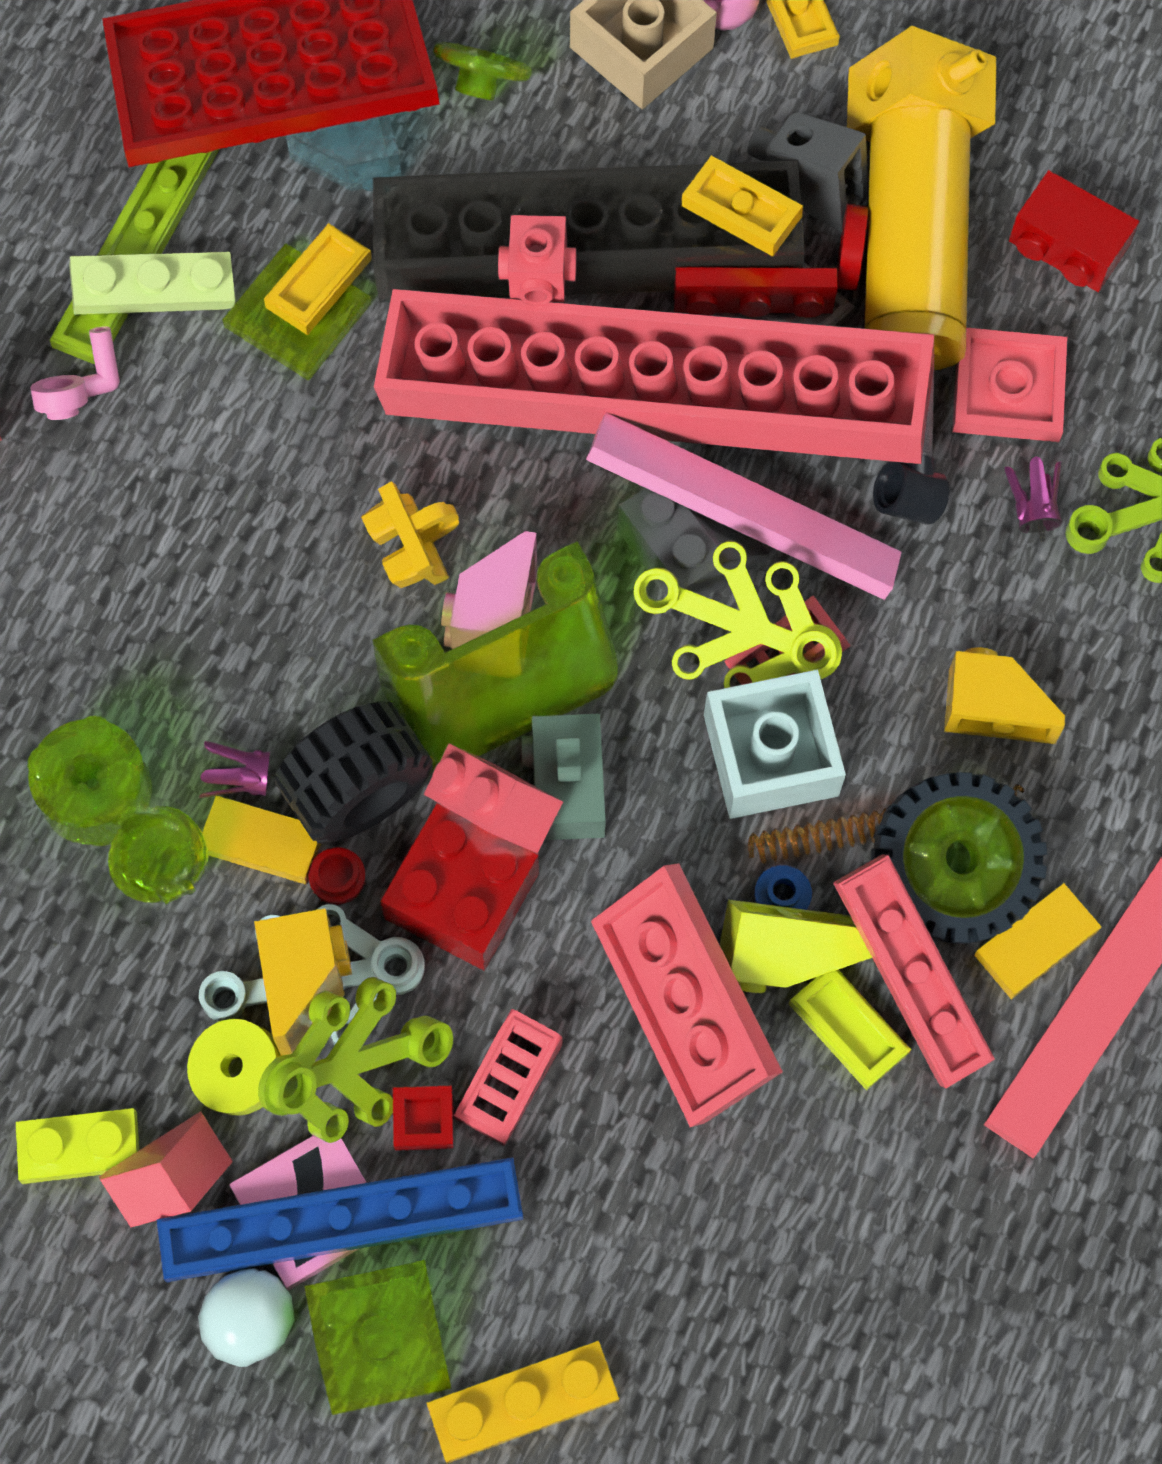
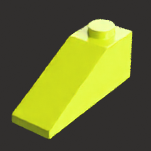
[720,899,872,993]

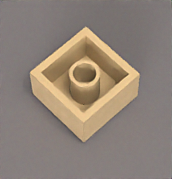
[570,0,717,110]

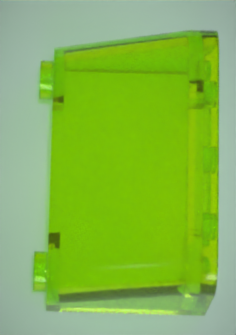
[372,541,619,770]

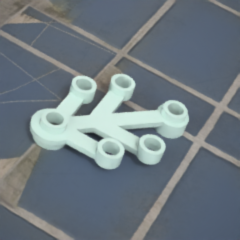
[199,904,425,1046]

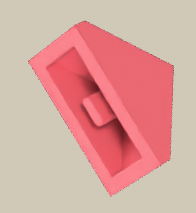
[99,1111,233,1227]

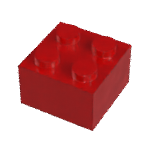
[380,803,539,971]

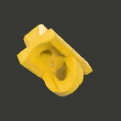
[361,481,459,588]

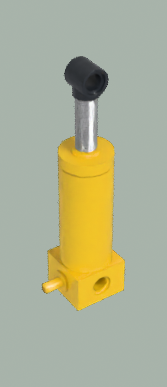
[847,26,996,525]

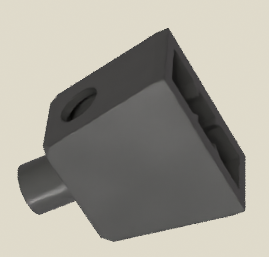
[747,112,869,232]

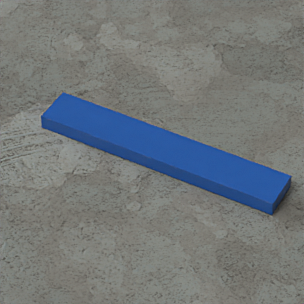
[156,1158,523,1282]

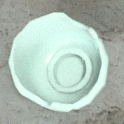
[198,1268,295,1367]

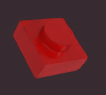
[393,1086,454,1151]

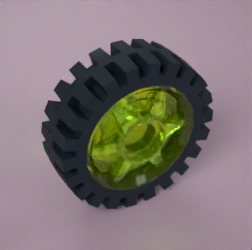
[871,772,1048,943]

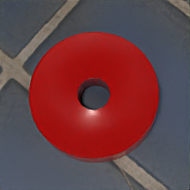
[837,203,868,291]

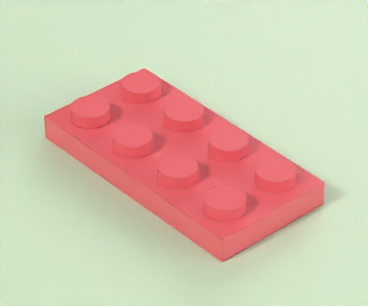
[591,863,783,1127]

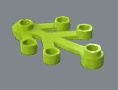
[1066,438,1162,583]
[258,977,453,1143]

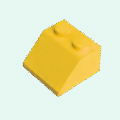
[254,908,352,1056]

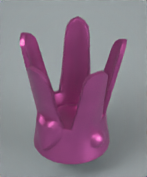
[1005,456,1062,542]
[199,741,277,798]

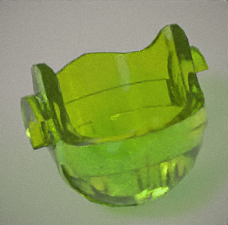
[108,801,208,905]

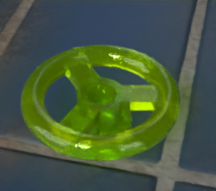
[432,42,532,100]

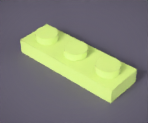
[69,252,235,315]

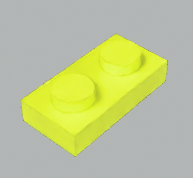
[16,1108,139,1184]

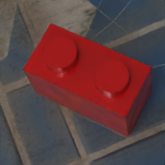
[1009,170,1140,293]

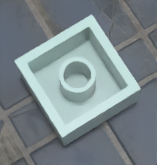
[704,670,846,819]

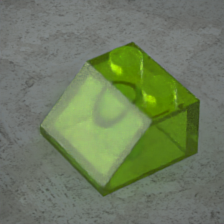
[304,1260,452,1416]

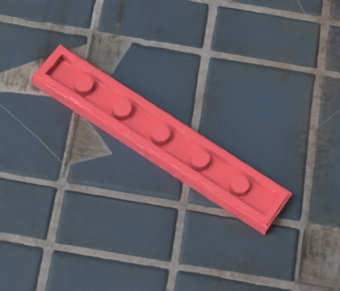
[984,857,1162,1158]

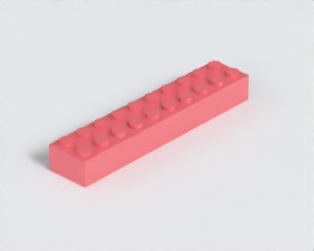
[374,289,934,464]

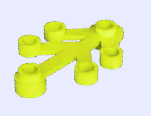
[634,541,842,688]

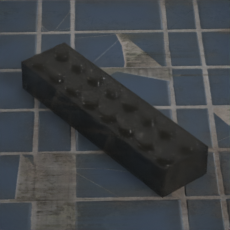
[373,160,805,303]

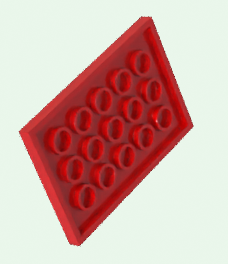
[102,0,440,167]

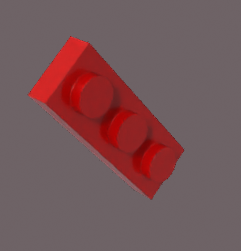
[674,267,838,318]

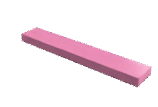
[586,413,902,600]

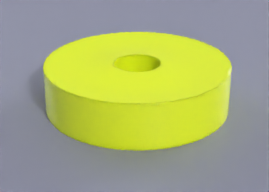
[187,1019,281,1116]

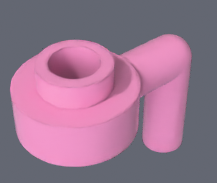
[30,327,120,420]

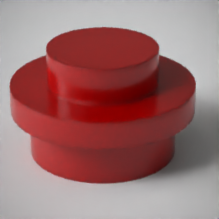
[308,847,366,905]

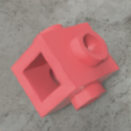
[498,215,577,305]

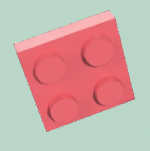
[952,328,1067,442]

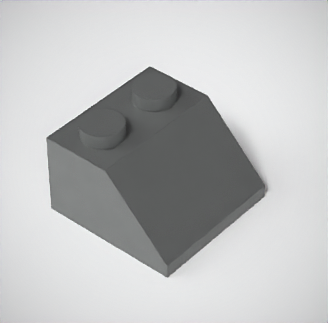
[617,488,769,613]

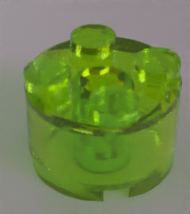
[27,716,152,846]

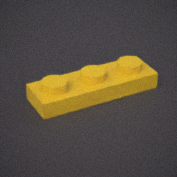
[426,1341,619,1464]

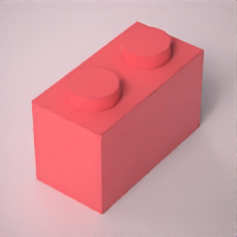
[424,743,563,854]

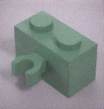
[521,714,606,840]

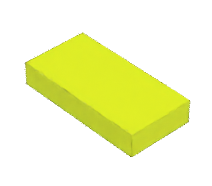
[789,970,911,1090]

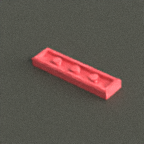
[833,854,995,1088]

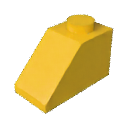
[944,647,1065,744]

